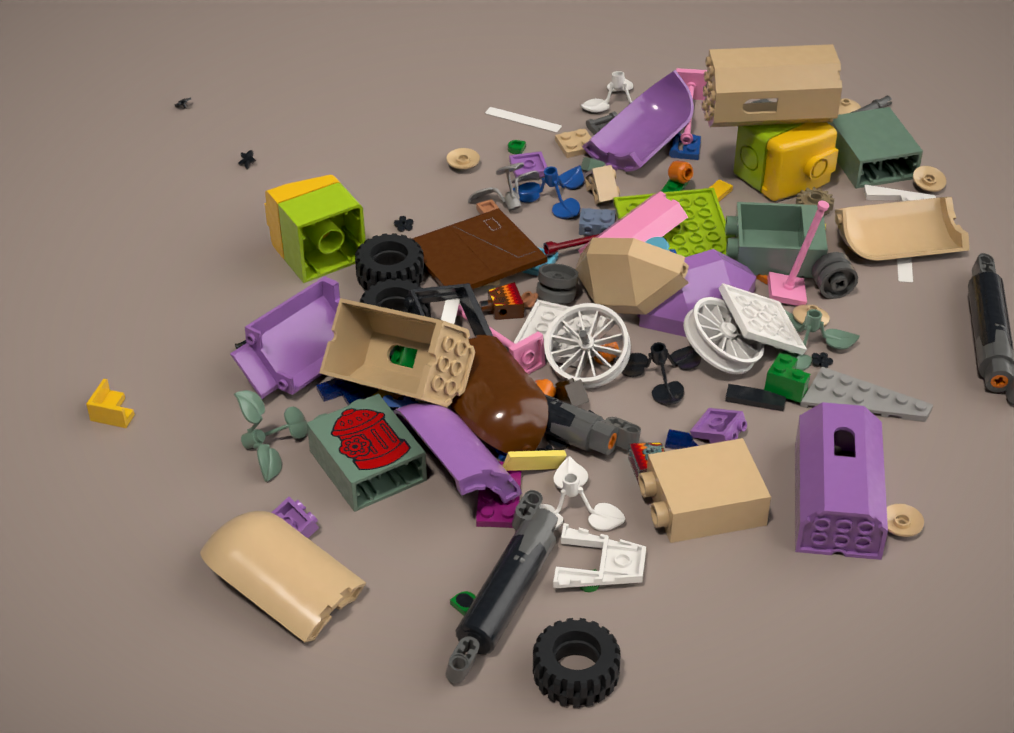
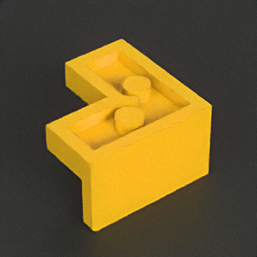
[86,379,135,428]

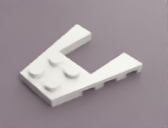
[864,185,936,202]
[553,523,646,588]

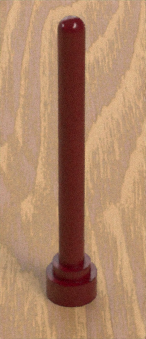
[543,234,599,256]

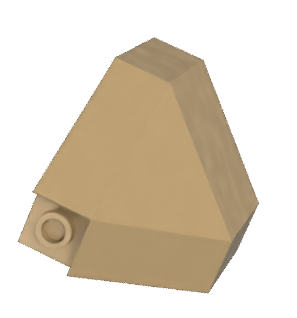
[575,238,689,315]

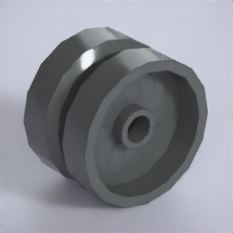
[811,252,859,299]
[536,263,579,304]

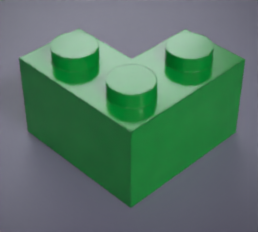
[764,353,811,403]

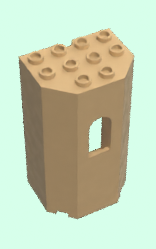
[702,44,842,127]
[319,298,475,407]

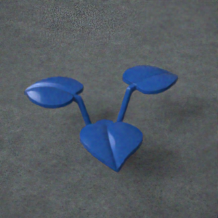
[513,165,584,218]

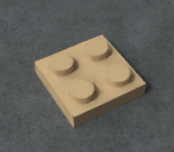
[555,129,592,158]

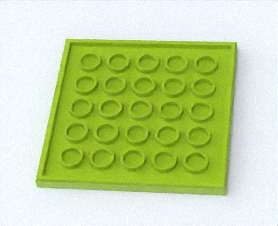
[613,188,731,257]

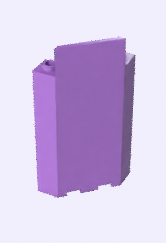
[230,276,340,399]

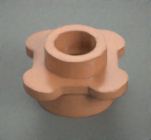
[521,291,539,309]

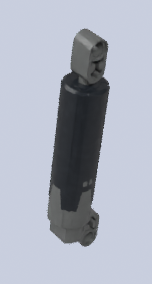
[968,253,1014,404]
[544,394,641,455]
[445,490,558,683]

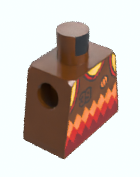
[479,282,524,320]

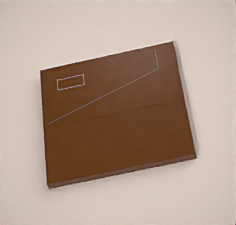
[412,208,548,290]

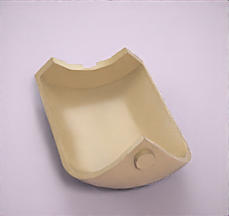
[835,197,970,260]
[200,511,366,642]

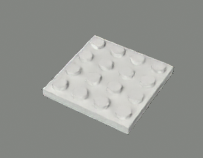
[719,283,807,355]
[514,299,607,369]

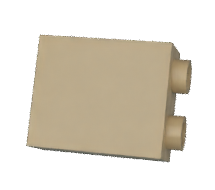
[638,438,771,543]

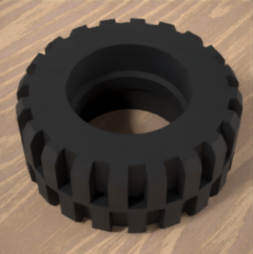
[355,233,424,290]
[360,279,431,318]
[533,618,621,708]

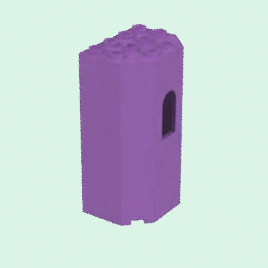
[795,402,888,560]

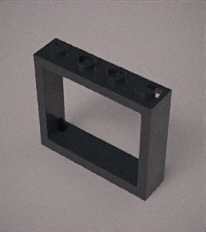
[404,283,493,337]

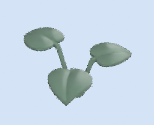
[781,309,860,370]
[234,390,308,482]

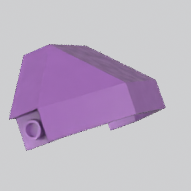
[637,249,756,337]

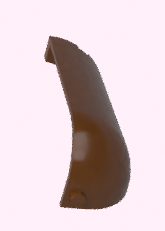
[451,335,548,454]

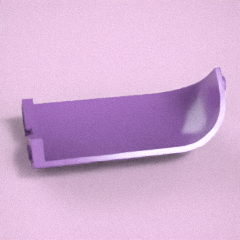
[582,70,694,172]
[393,403,522,504]

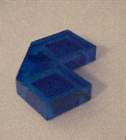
[316,379,367,406]
[665,429,700,450]

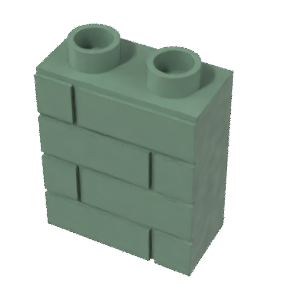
[725,202,828,278]

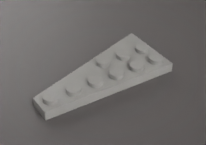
[800,367,933,422]

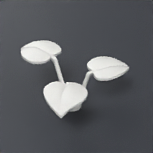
[581,71,633,112]
[540,456,625,531]

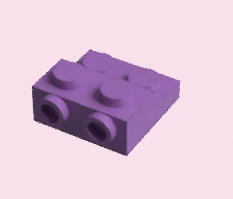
[690,408,747,444]
[271,497,319,538]

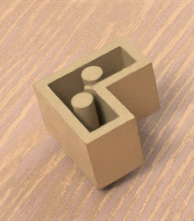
[583,165,620,205]

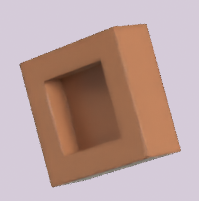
[476,199,499,214]

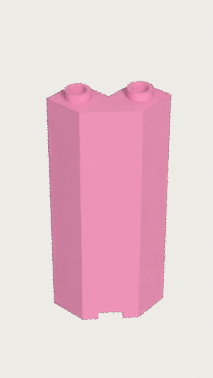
[578,191,688,255]

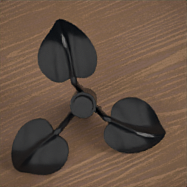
[614,342,701,405]

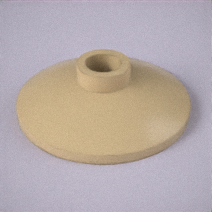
[838,98,861,115]
[447,148,480,169]
[913,166,946,192]
[793,305,830,327]
[887,504,924,537]

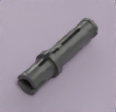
[851,95,892,113]

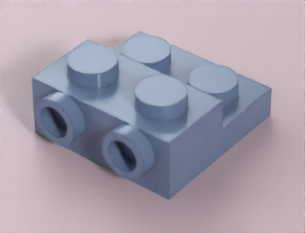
[579,208,616,236]

